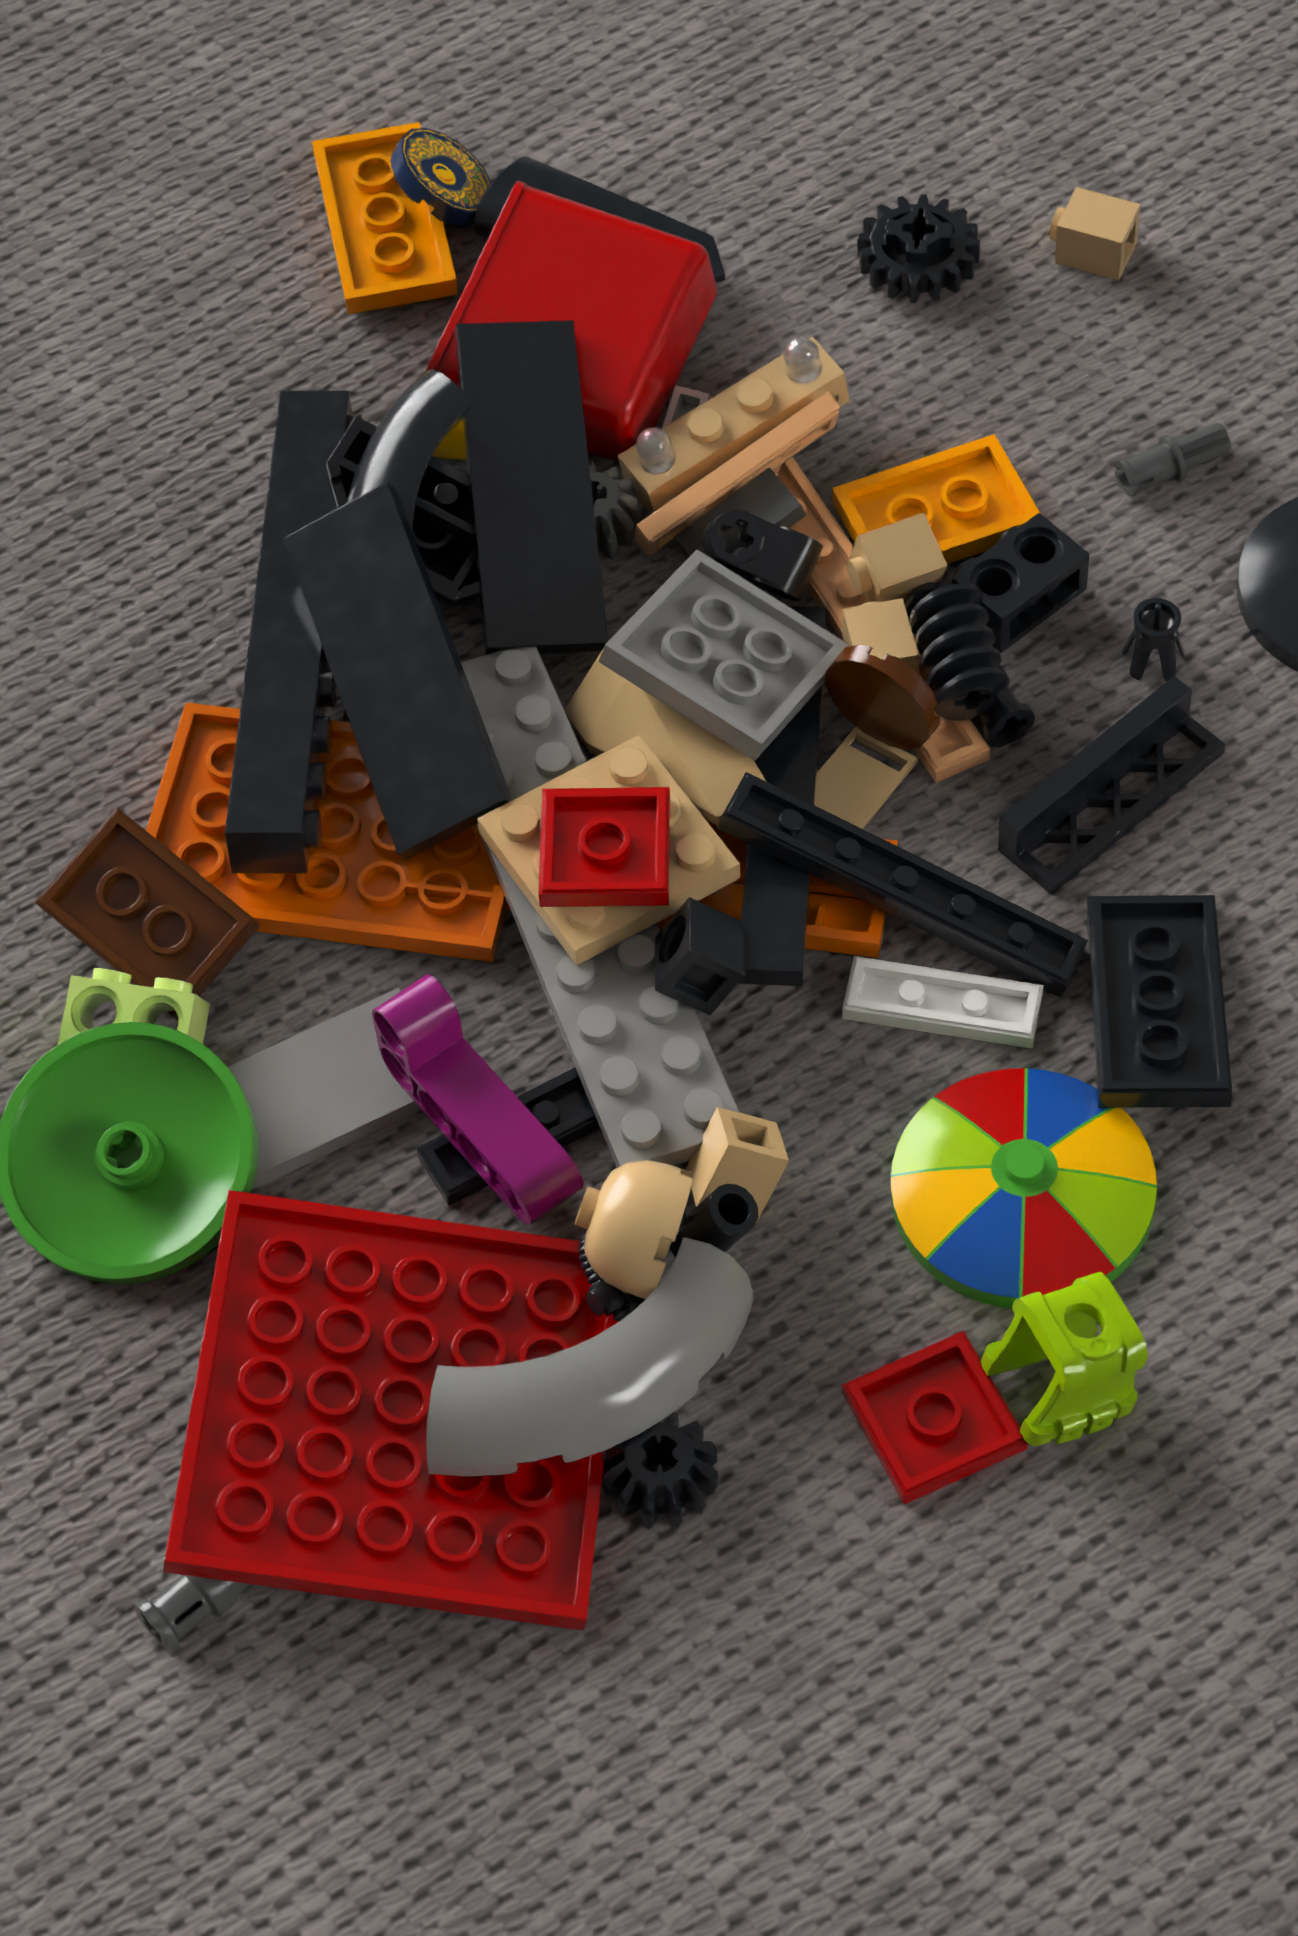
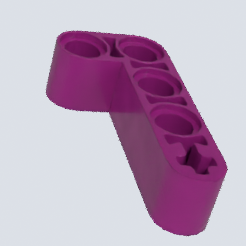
[372,974,584,1225]

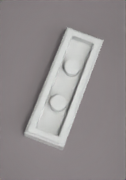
[842,956,1044,1049]

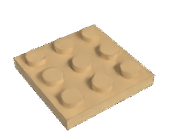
[477,734,740,966]

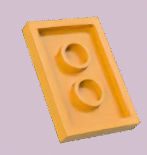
[832,434,1041,564]

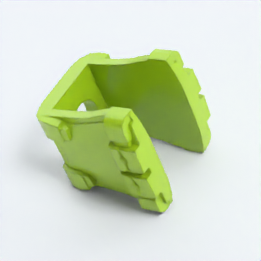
[981,1272,1148,1446]

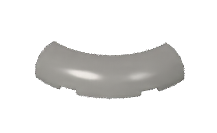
[426,1237,753,1476]

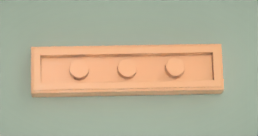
[634,391,840,556]

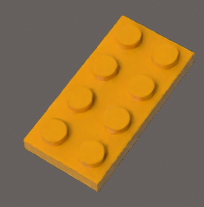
[312,122,458,315]

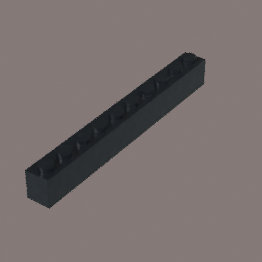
[225,391,362,874]

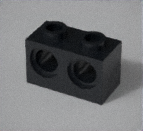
[951,513,1090,654]

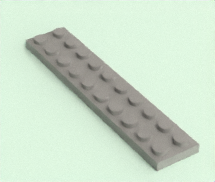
[461,646,740,1168]

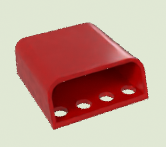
[426,181,717,462]

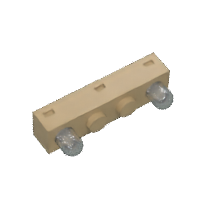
[618,336,850,514]

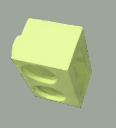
[58,968,210,1044]

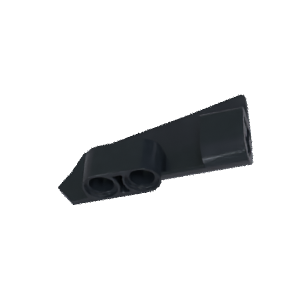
[475,157,725,283]

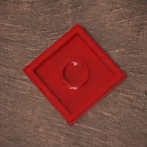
[538,787,671,907]
[842,1331,1027,1505]

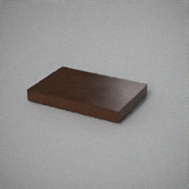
[35,807,260,1020]

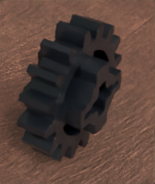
[858,194,980,303]

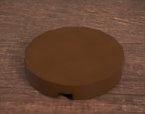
[825,645,940,750]

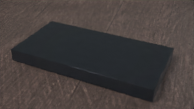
[1087,895,1232,1108]

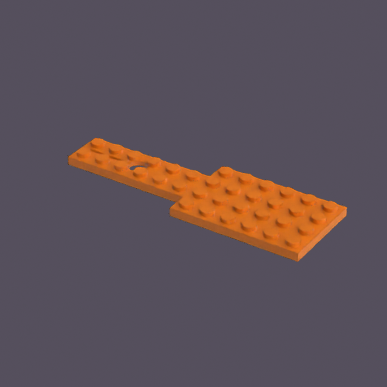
[146,702,898,962]

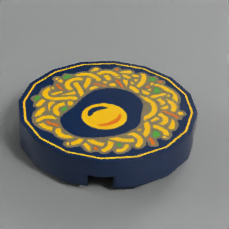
[390,128,491,226]

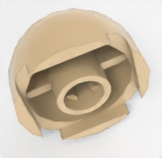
[575,1160,693,1299]

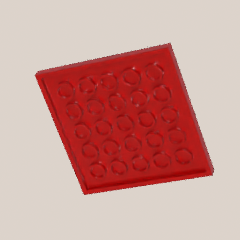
[163,1190,623,1631]

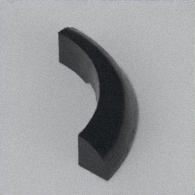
[347,369,474,531]

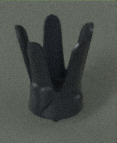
[1122,598,1184,681]

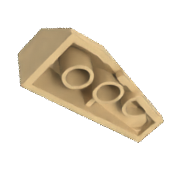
[564,641,766,826]

